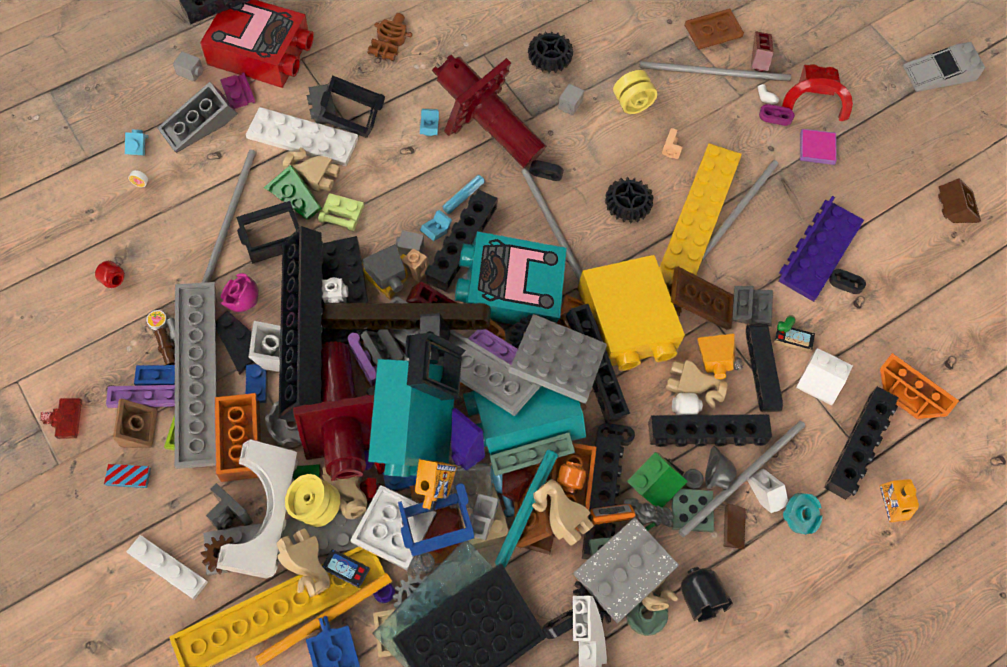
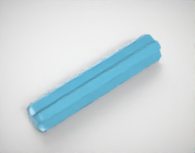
[442,175,484,214]

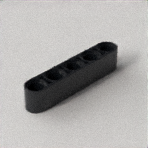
[746,324,783,412]

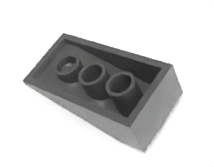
[157,82,238,153]

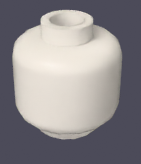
[672,393,703,415]

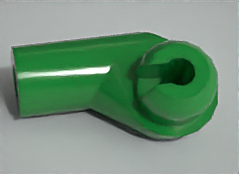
[778,315,796,333]

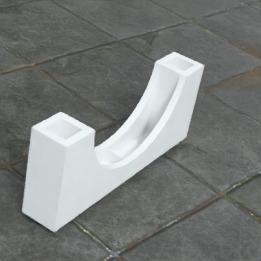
[216,439,298,578]

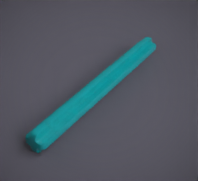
[495,450,558,568]

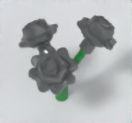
[623,498,674,531]

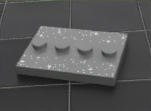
[573,518,679,623]

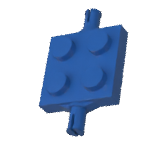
[306,616,360,667]

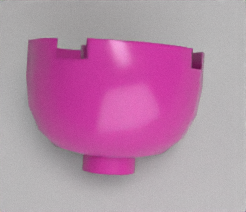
[221,273,259,312]

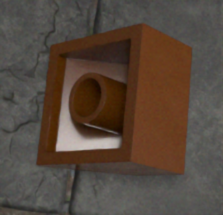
[938,178,981,223]

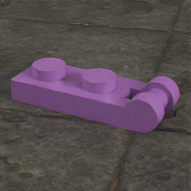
[348,333,377,387]

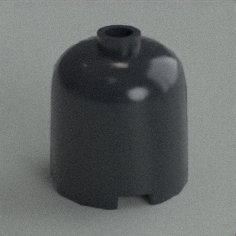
[681,567,733,622]

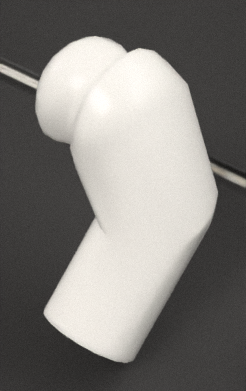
[758,84,779,105]

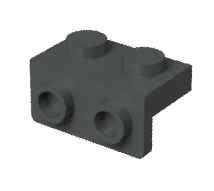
[361,329,405,365]

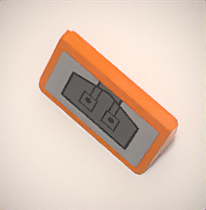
[590,504,635,525]

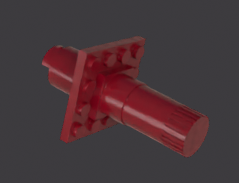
[432,55,547,168]
[293,341,374,481]

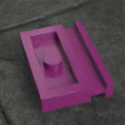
[220,73,255,109]

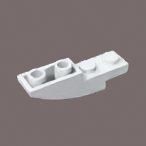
[573,596,607,667]

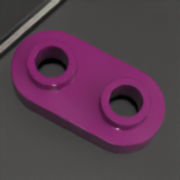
[759,104,795,126]

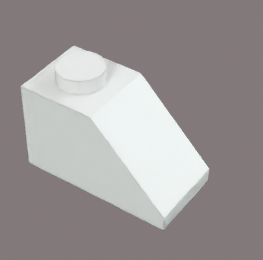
[747,469,788,513]

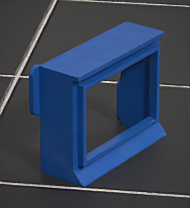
[398,483,474,557]

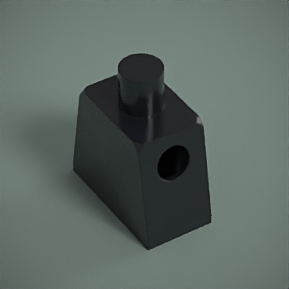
[420,313,450,365]

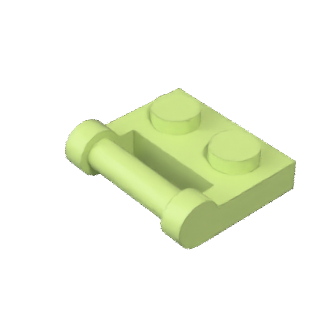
[318,193,364,231]

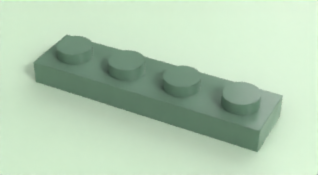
[490,433,575,476]

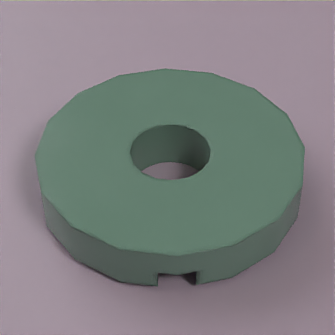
[626,593,668,636]

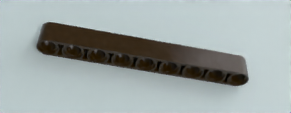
[321,303,491,330]

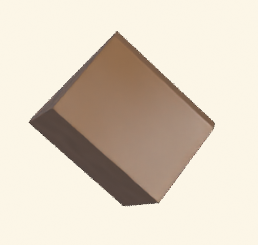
[113,398,157,448]

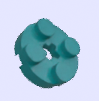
[783,493,823,535]

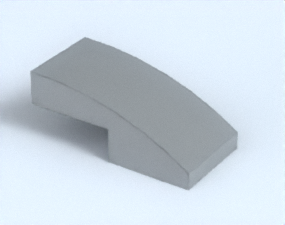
[470,494,500,540]

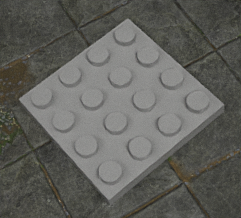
[508,314,607,404]

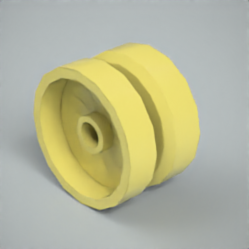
[613,70,658,114]
[285,474,340,527]

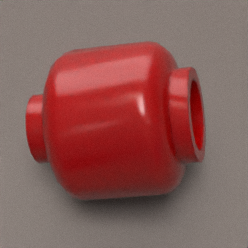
[95,260,125,289]

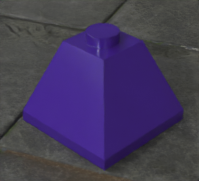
[451,408,485,471]

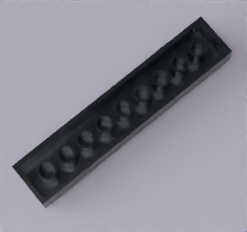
[278,226,323,422]

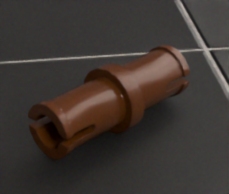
[154,328,175,365]

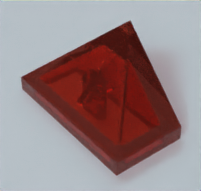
[502,468,534,502]

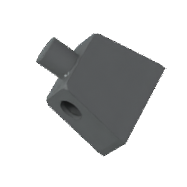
[363,244,406,292]

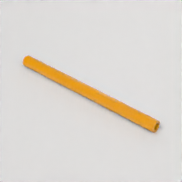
[255,572,392,666]

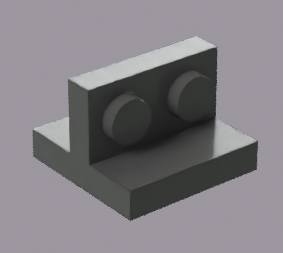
[206,483,253,530]

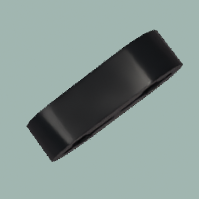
[529,160,564,181]
[829,269,866,294]
[596,423,635,446]
[543,609,573,639]

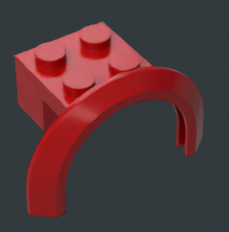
[781,64,853,121]

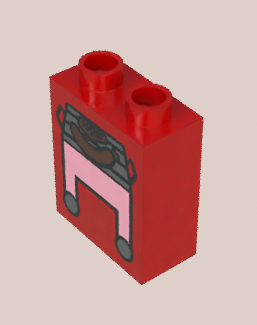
[200,0,314,88]

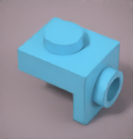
[420,109,439,136]
[125,129,148,156]
[420,210,452,241]

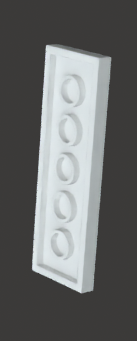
[246,107,359,166]

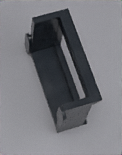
[317,75,385,138]
[236,201,300,264]
[405,333,466,401]

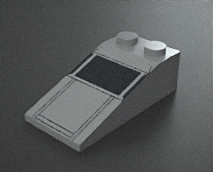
[903,42,985,92]

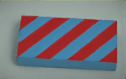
[104,464,151,488]

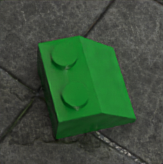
[627,452,688,508]

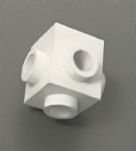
[321,277,348,303]

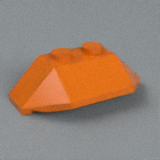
[880,353,959,419]

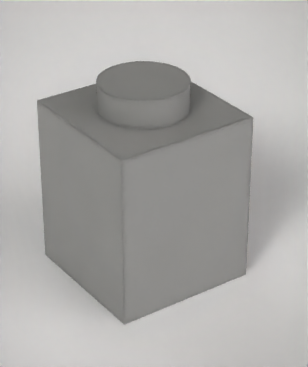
[173,51,203,82]
[558,84,584,115]
[395,231,424,256]

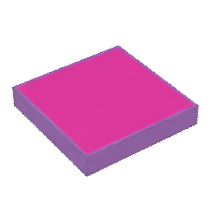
[800,129,836,165]

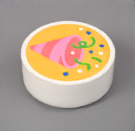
[128,170,148,187]
[147,310,167,330]

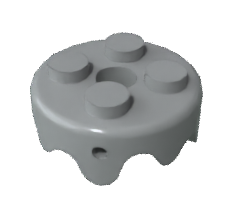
[265,401,302,447]

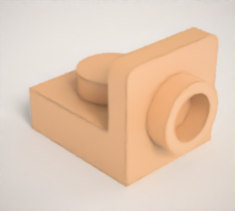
[662,128,682,159]
[402,249,429,282]

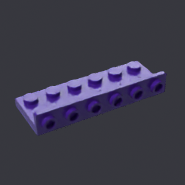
[778,196,864,302]

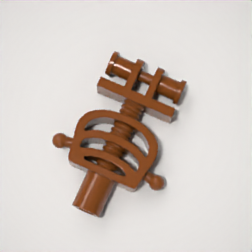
[367,13,413,61]

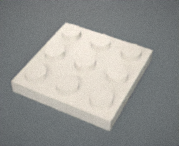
[350,485,436,570]

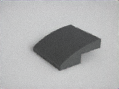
[732,286,773,326]

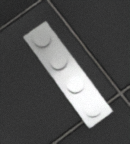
[126,535,208,600]

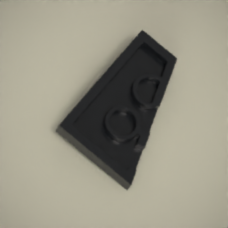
[216,310,254,375]

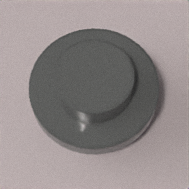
[684,469,704,489]

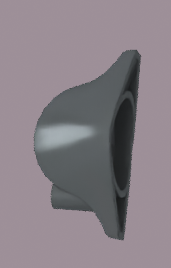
[705,446,737,490]

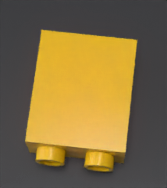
[577,255,685,371]

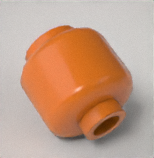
[557,461,586,493]

